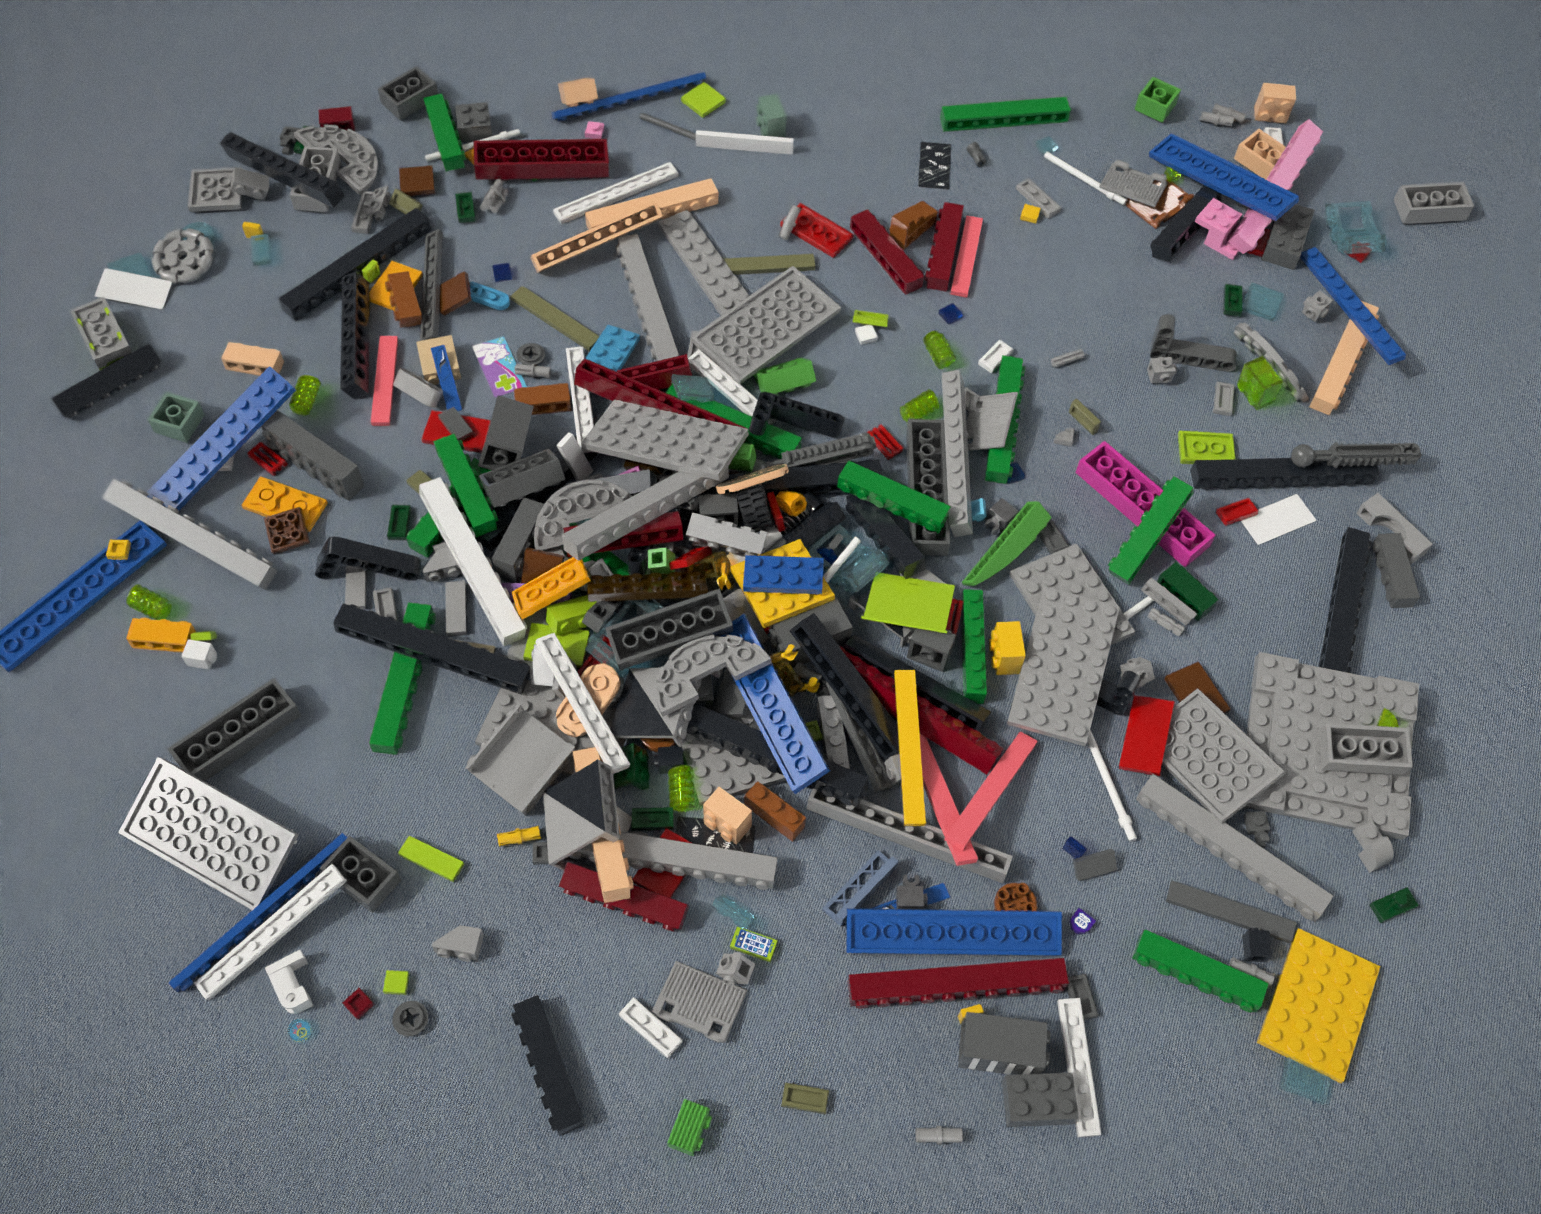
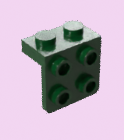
[613,743,650,790]

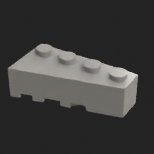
[686,512,767,557]

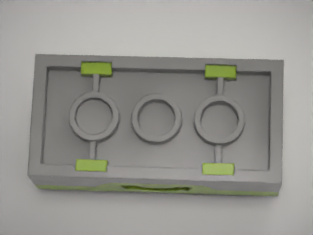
[70,297,132,370]

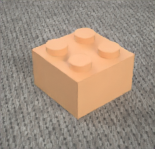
[558,77,598,107]
[1254,83,1296,124]
[703,787,752,845]

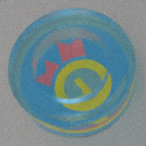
[288,1019,312,1043]

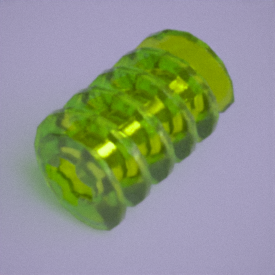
[923,331,957,369]
[289,375,321,416]
[899,389,940,423]
[126,584,172,620]
[668,765,695,812]

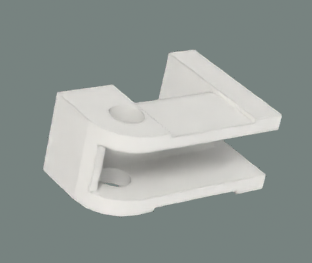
[265,950,313,1014]

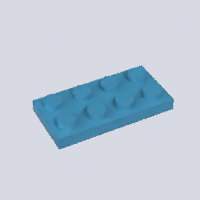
[585,325,640,372]

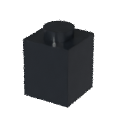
[654,746,684,774]
[1242,927,1272,962]

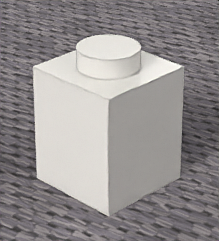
[181,639,217,670]

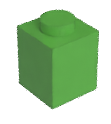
[648,547,675,574]

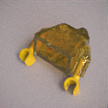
[684,551,731,590]
[769,644,820,697]

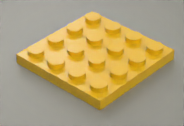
[730,539,835,628]

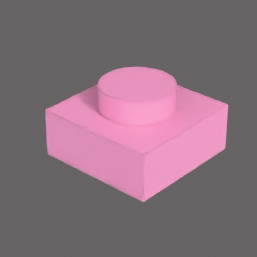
[585,121,605,139]

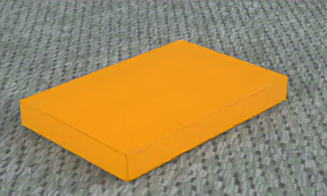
[369,261,423,311]

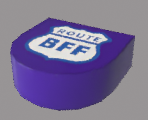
[1070,908,1096,935]

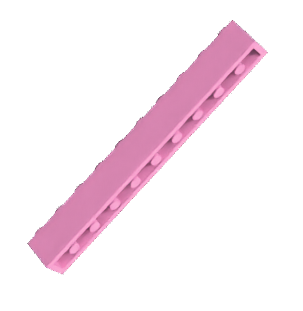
[1228,119,1323,254]

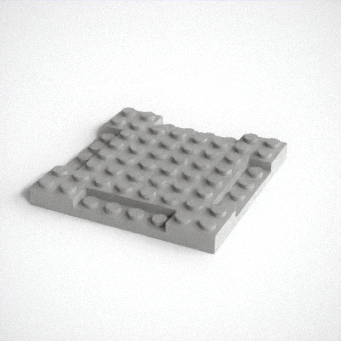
[1244,652,1419,840]

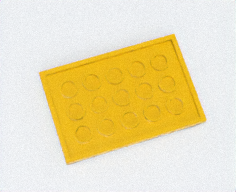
[1256,928,1380,1083]

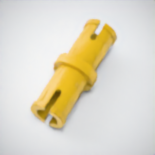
[497,826,541,847]

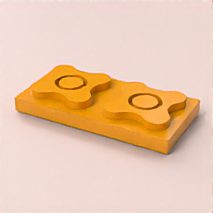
[241,476,328,532]
[511,557,591,620]

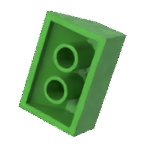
[753,357,816,395]

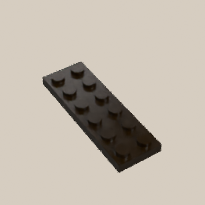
[587,571,708,602]

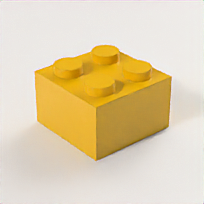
[989,621,1026,675]

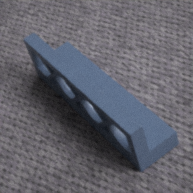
[822,850,899,927]

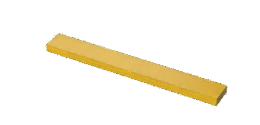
[894,670,926,826]

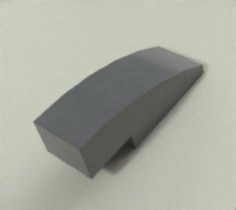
[582,600,627,633]

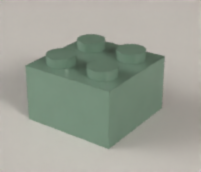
[756,94,787,138]
[147,392,205,443]

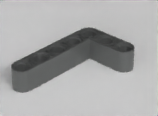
[1150,314,1237,372]

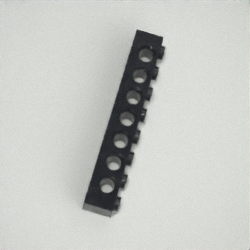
[340,271,370,400]

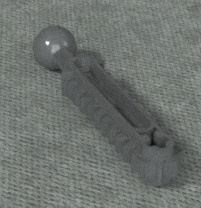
[746,433,876,472]
[1291,442,1422,468]

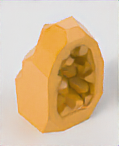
[776,491,807,516]

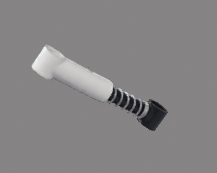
[722,492,824,572]

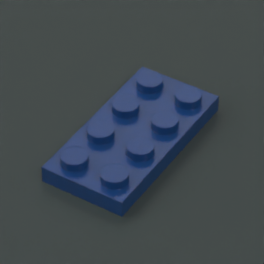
[743,555,824,594]

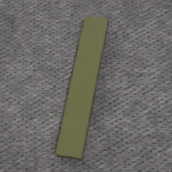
[723,254,815,275]
[511,286,600,352]

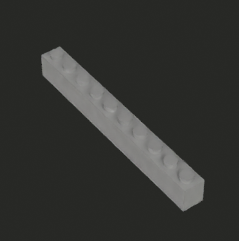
[615,234,679,361]
[942,370,973,537]
[562,467,729,561]
[102,479,278,590]
[1136,774,1333,922]
[807,789,1013,883]
[569,832,778,890]

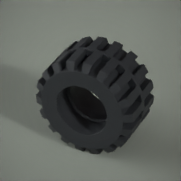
[737,483,773,533]

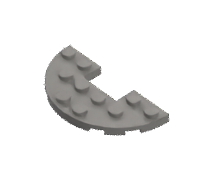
[294,125,378,195]
[1233,323,1308,403]
[534,479,633,550]
[655,635,772,717]

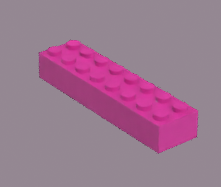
[1075,441,1216,568]

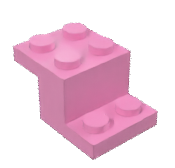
[1195,198,1242,260]

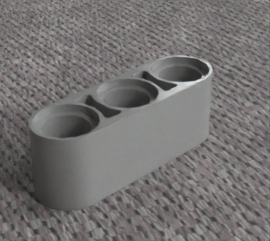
[393,368,443,408]

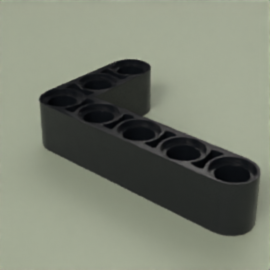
[749,392,845,437]
[628,508,699,575]
[315,536,421,581]
[1096,671,1141,715]

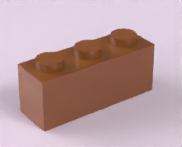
[385,271,422,328]
[514,383,571,415]
[744,781,806,842]

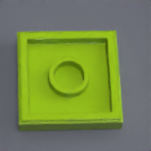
[681,82,726,118]

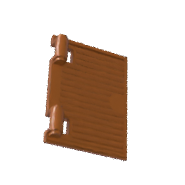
[1125,174,1194,229]

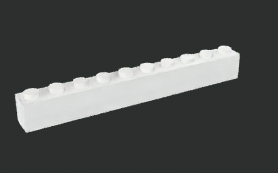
[419,477,527,646]

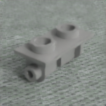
[366,186,391,221]

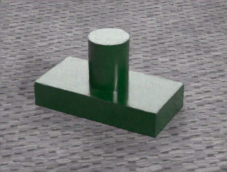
[1369,887,1419,923]

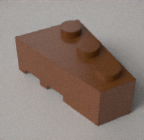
[889,201,938,250]

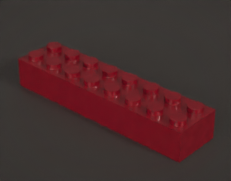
[474,139,609,180]

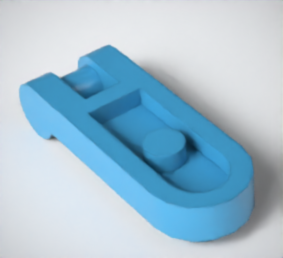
[469,281,510,310]

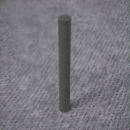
[640,113,696,140]

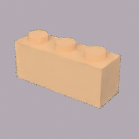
[221,342,284,376]

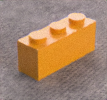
[126,617,196,653]

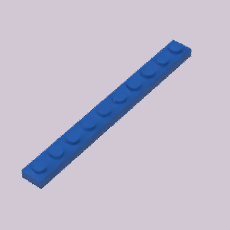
[551,72,706,121]
[1300,247,1406,365]
[168,833,347,992]

